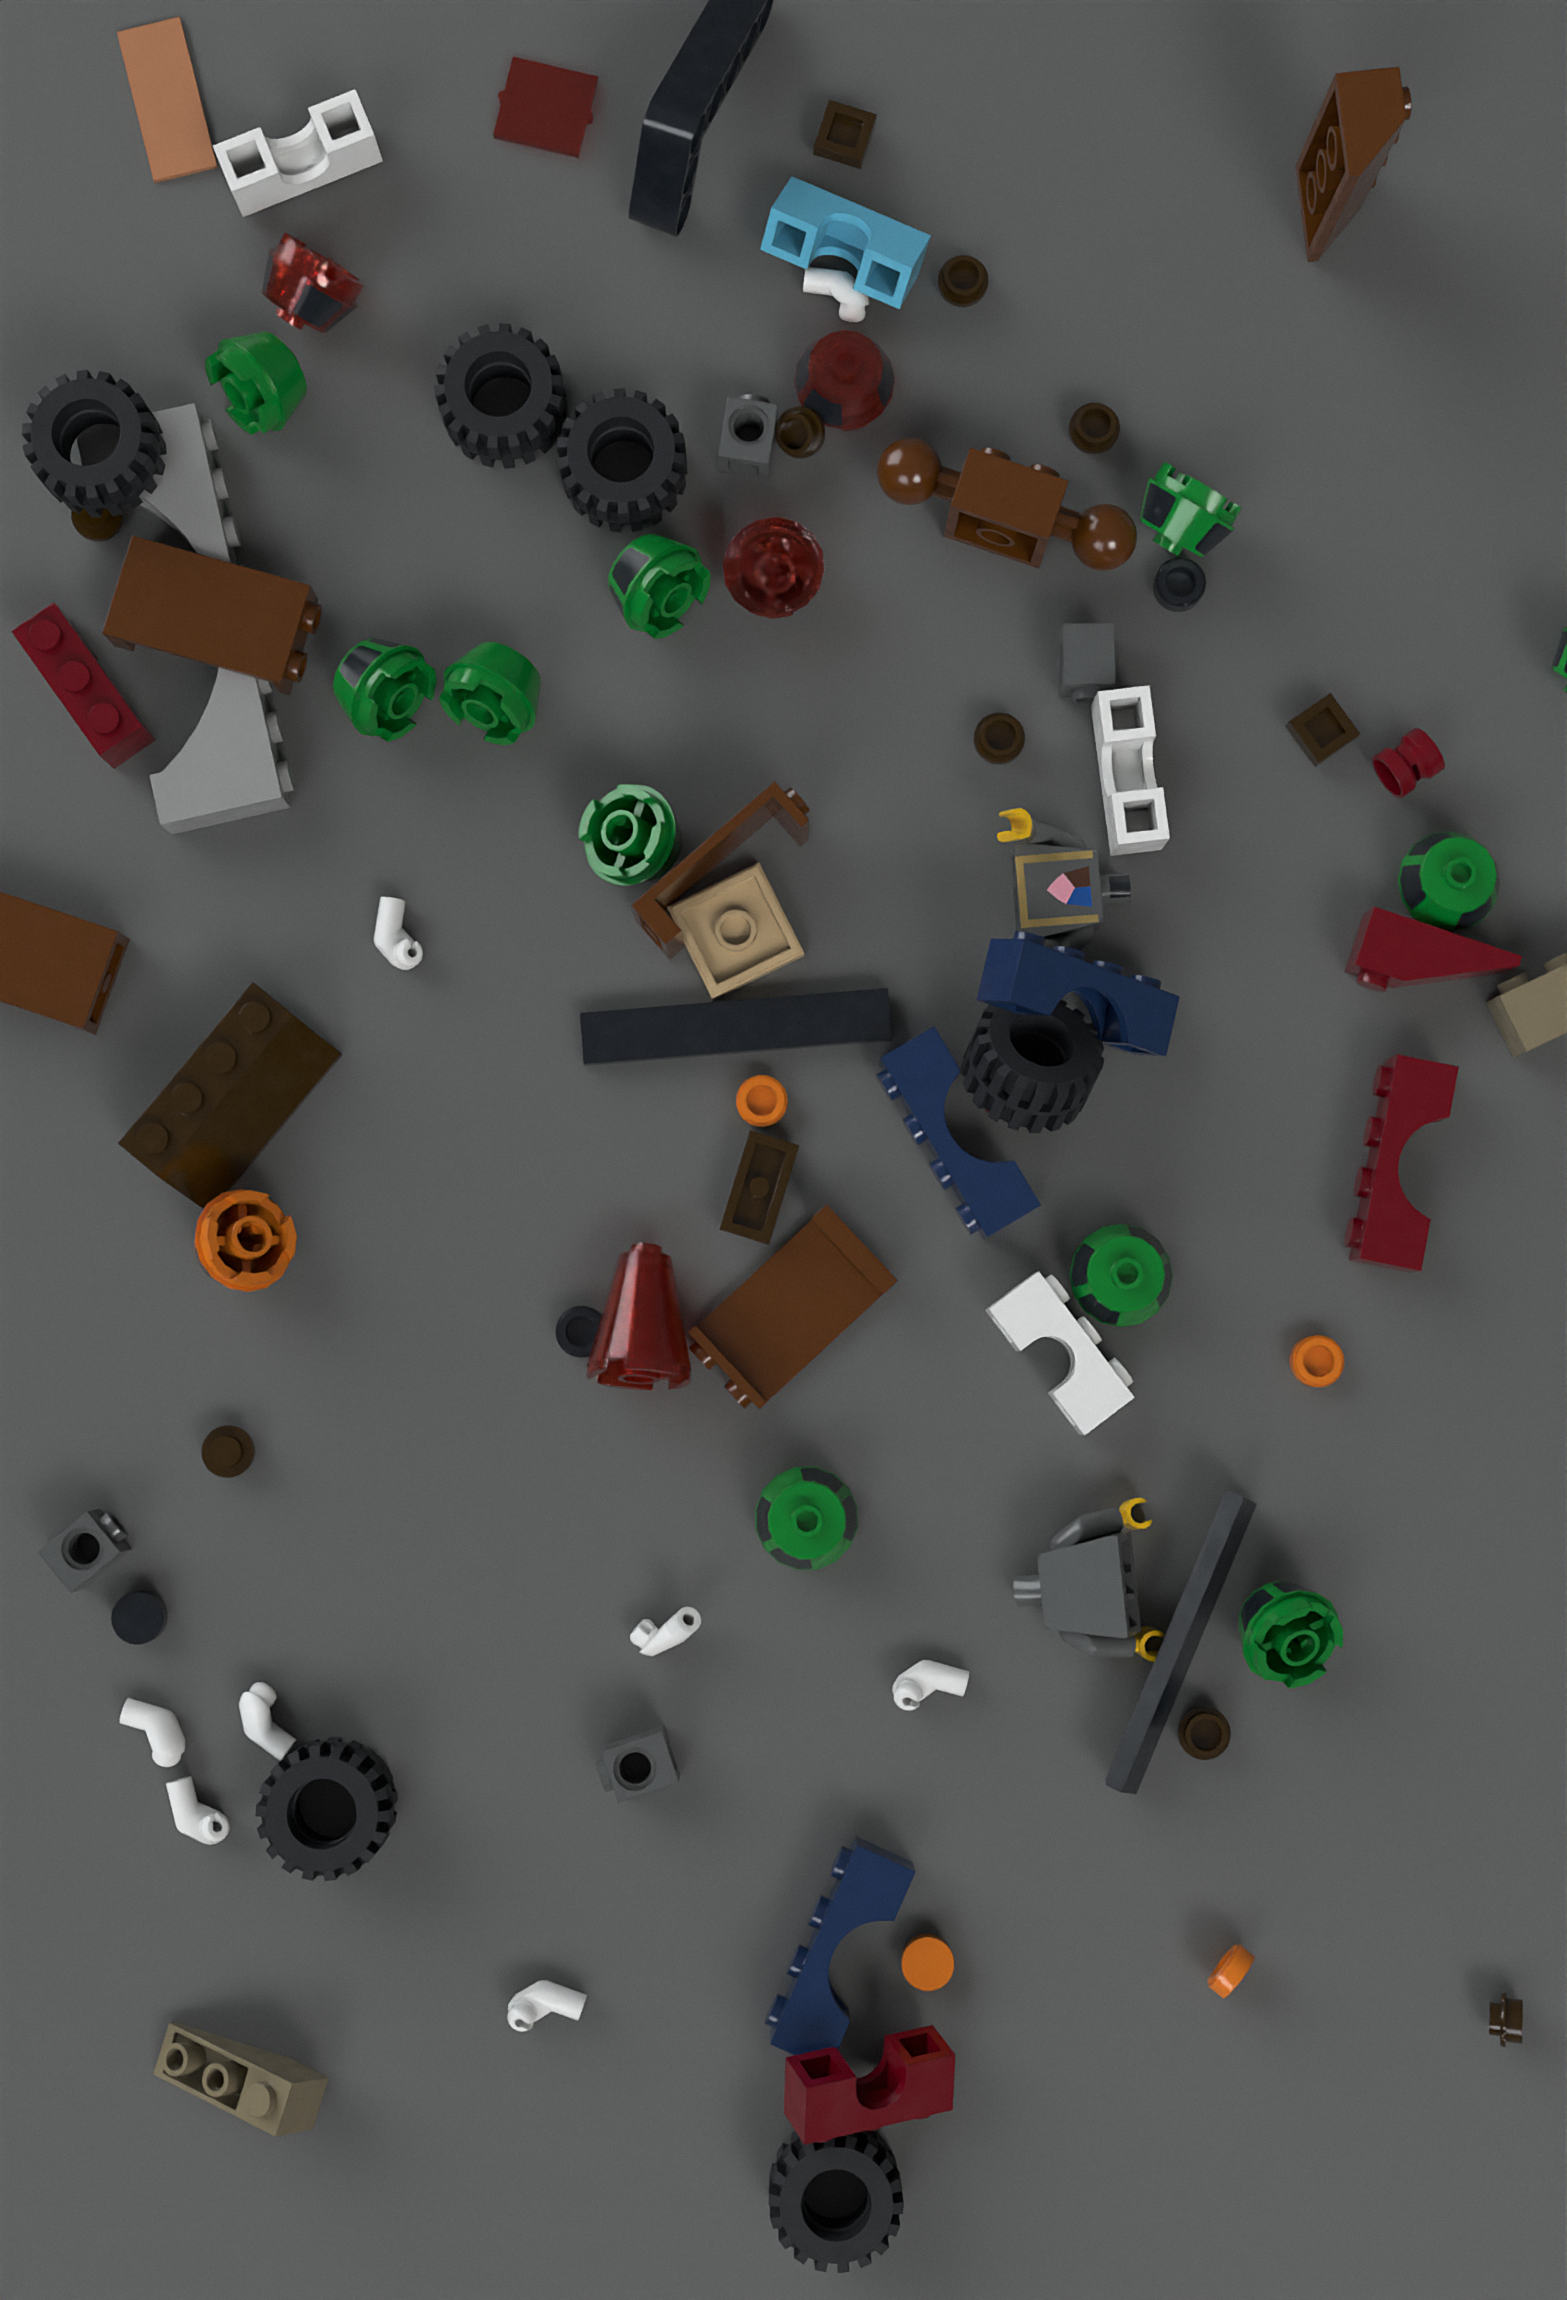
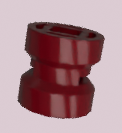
[1372,728,1445,799]

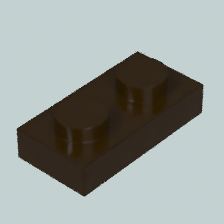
[719,1130,799,1245]

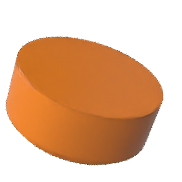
[736,1075,788,1128]
[1289,1335,1345,1387]
[901,1933,954,1991]
[1207,1944,1255,1999]

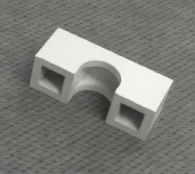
[213,89,383,217]
[1091,685,1170,856]
[985,1271,1135,1435]

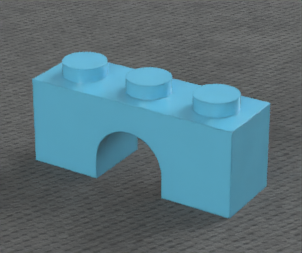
[760,176,931,309]

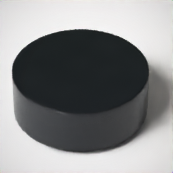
[1153,557,1206,612]
[555,1306,608,1358]
[111,1590,168,1645]

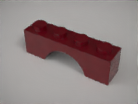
[1344,1054,1459,1273]

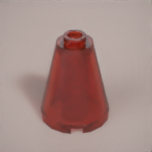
[586,1243,692,1390]

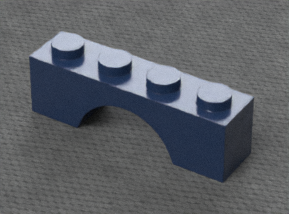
[976,931,1180,1057]
[876,1026,1041,1240]
[765,1836,916,2055]

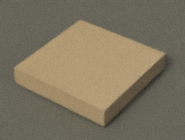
[667,862,804,1001]

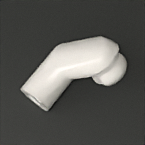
[803,267,869,322]
[374,897,423,970]
[630,1607,701,1656]
[892,1660,969,1711]
[239,1682,297,1761]
[120,1698,185,1767]
[166,1776,230,1845]
[507,1980,587,2032]

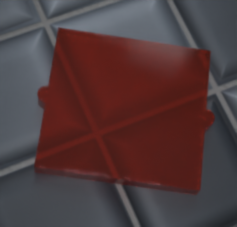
[493,57,598,158]

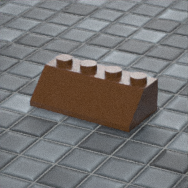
[1295,67,1412,262]

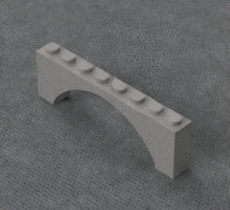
[76,403,295,835]

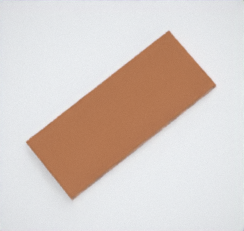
[117,16,218,183]

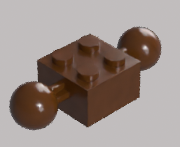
[877,438,1137,571]

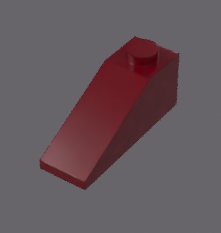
[1344,906,1522,992]

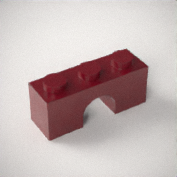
[11,602,155,769]
[784,2025,956,2145]

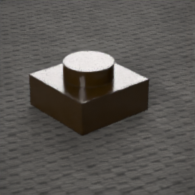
[813,100,877,169]
[1286,693,1360,767]

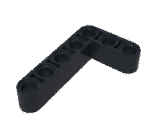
[629,0,774,237]

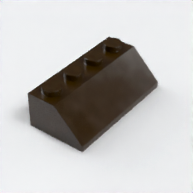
[118,982,343,1209]

